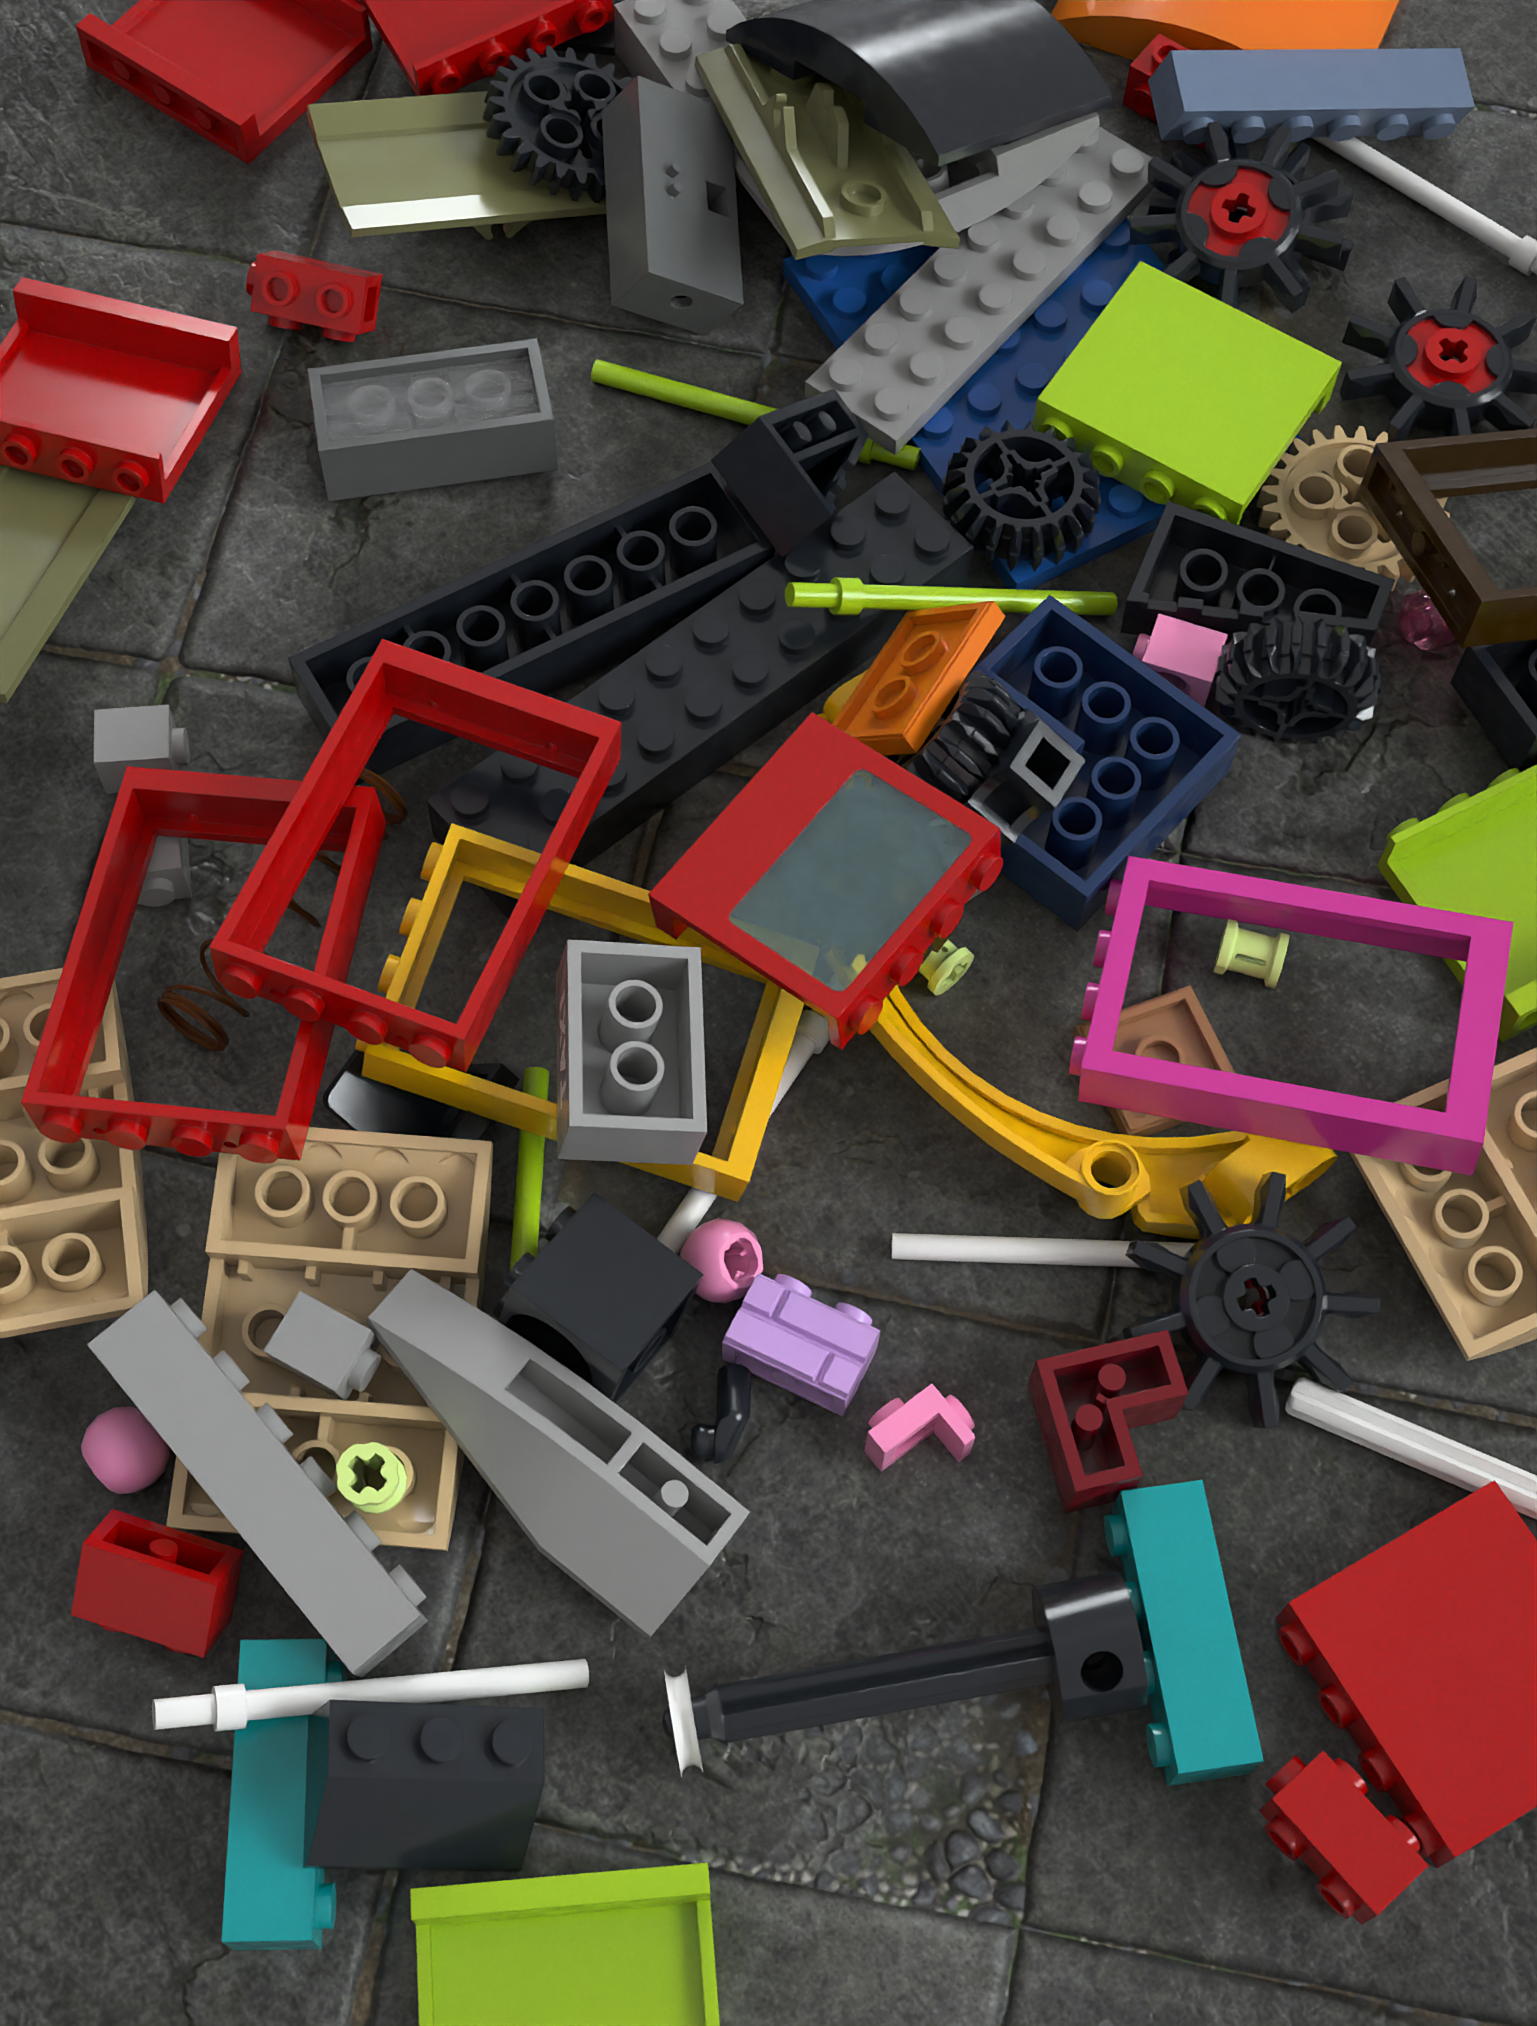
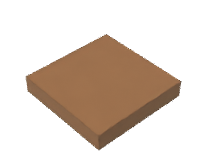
[1073,985,1235,1137]

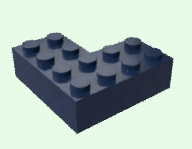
[972,595,1241,932]

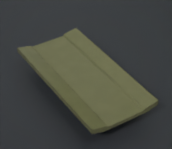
[695,44,960,260]
[307,91,607,240]
[0,464,138,703]

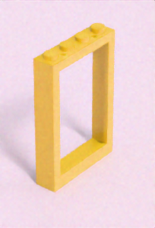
[355,823,820,1202]

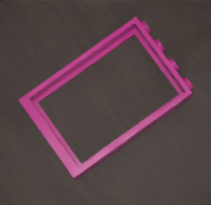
[1069,856,1513,1176]

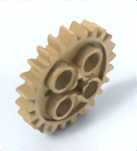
[1257,425,1450,591]

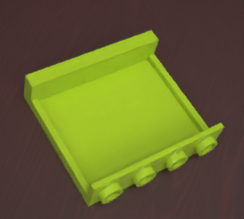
[1033,261,1342,525]
[1377,765,1537,1043]
[410,1863,720,2026]

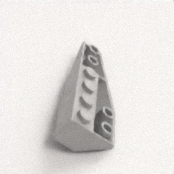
[366,1269,750,1640]

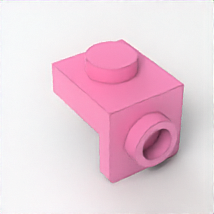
[864,1384,975,1472]

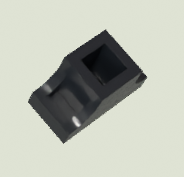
[959,708,1086,848]

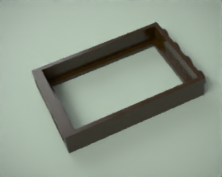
[1359,428,1537,648]

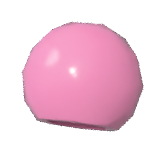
[680,1218,763,1303]
[81,1406,170,1494]

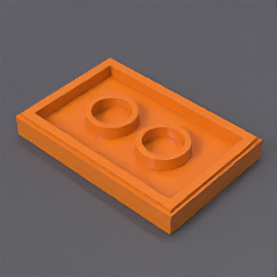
[832,601,1006,756]

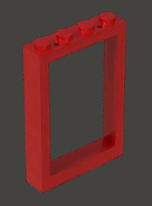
[209,639,622,1072]
[21,766,387,1164]

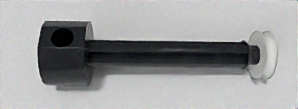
[662,1571,1148,1776]

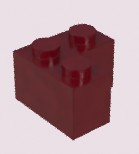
[1027,1330,1188,1514]

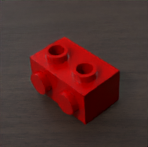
[71,1509,244,1658]

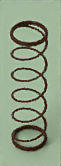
[157,768,408,1051]

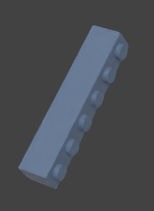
[1148,48,1475,144]

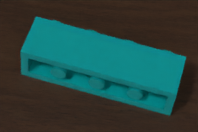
[1104,1480,1264,1786]
[221,1639,347,1951]

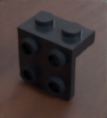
[323,1049,520,1140]

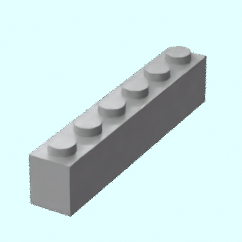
[87,1290,428,1678]

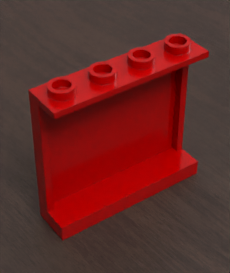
[76,0,373,165]
[360,0,614,96]
[0,277,242,504]
[1275,1480,1537,1868]

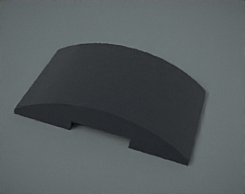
[726,0,1112,167]

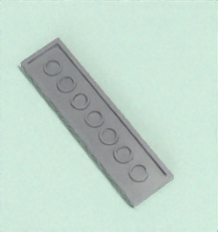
[805,126,1155,455]

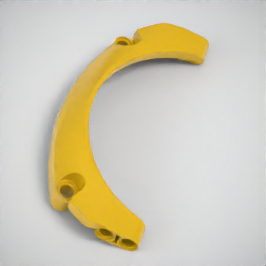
[815,670,1338,1240]

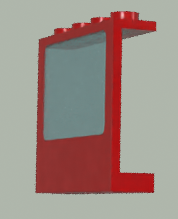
[648,712,1003,1050]

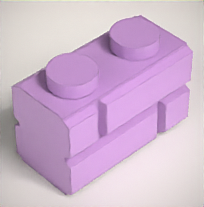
[722,1273,880,1417]

